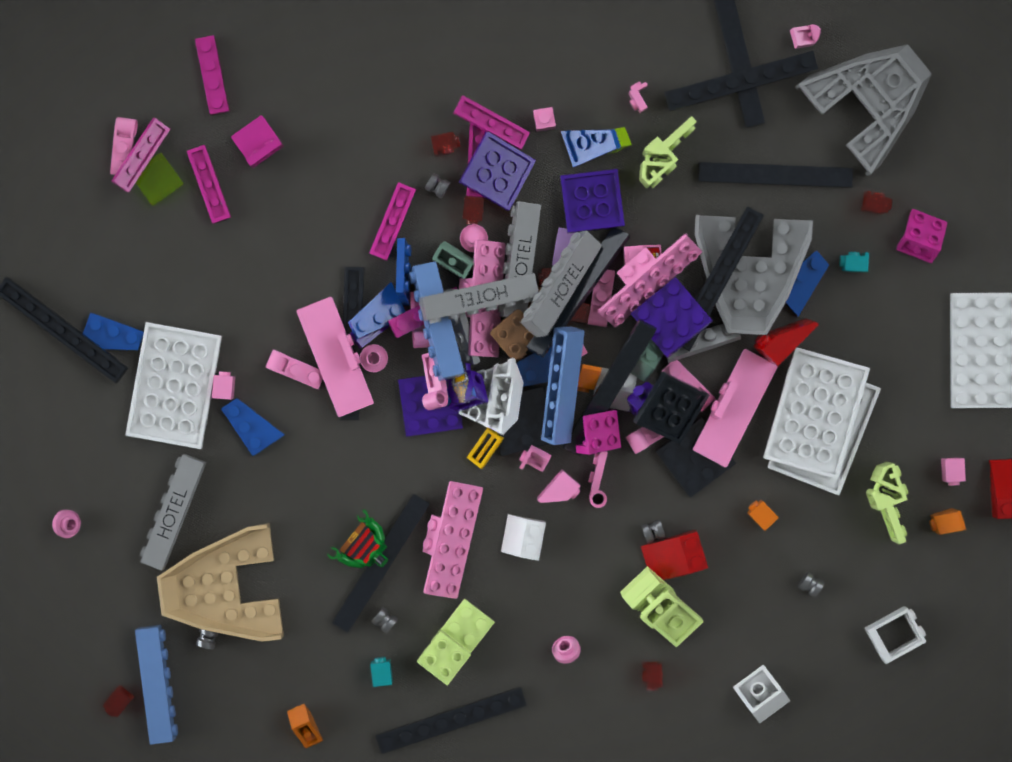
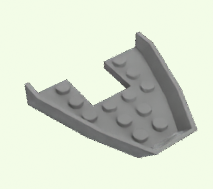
[795,44,932,176]
[695,215,813,335]

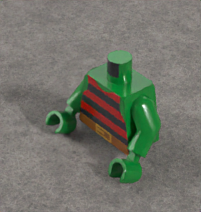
[327,509,388,568]

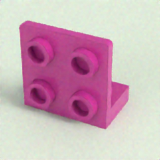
[231,115,284,168]
[896,209,947,264]
[576,410,621,455]

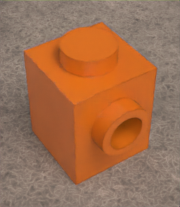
[747,500,779,531]

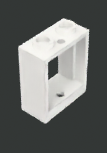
[864,606,926,664]

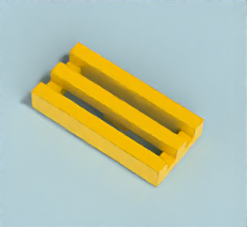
[466,427,504,469]

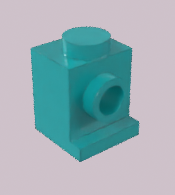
[839,252,869,273]

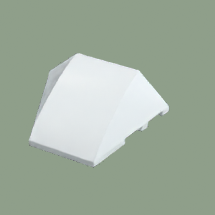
[459,358,523,434]

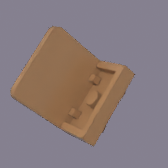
[490,309,534,361]

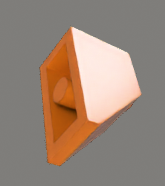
[578,364,601,393]
[929,508,966,535]
[287,704,323,749]

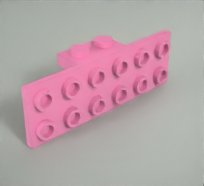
[598,234,702,327]
[459,240,505,357]
[296,297,374,417]
[693,349,777,467]
[423,481,483,599]

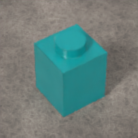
[370,657,393,687]

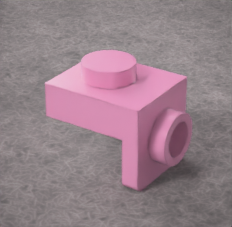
[628,81,648,113]
[519,445,552,472]

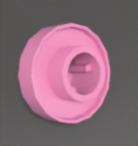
[460,224,488,253]
[360,344,388,372]
[52,509,81,538]
[552,636,581,664]

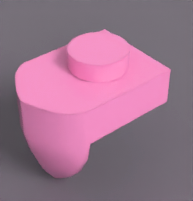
[790,24,821,49]

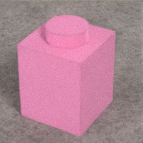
[533,107,556,132]
[212,371,235,400]
[941,457,966,486]

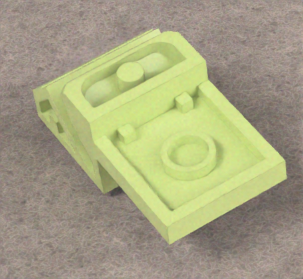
[639,116,697,189]
[866,462,908,544]
[620,566,704,647]
[417,598,495,685]

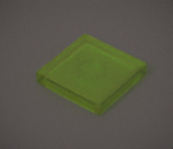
[136,153,184,206]

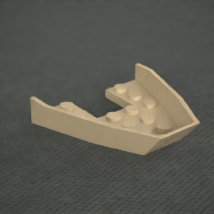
[157,523,284,642]

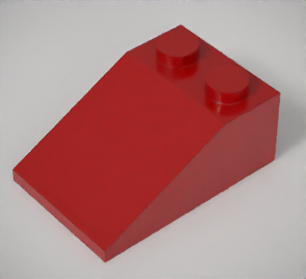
[753,318,819,366]
[989,459,1012,519]
[641,530,708,580]

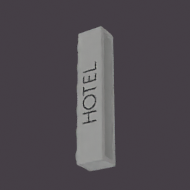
[498,201,541,317]
[520,231,602,337]
[419,273,539,324]
[140,454,207,571]

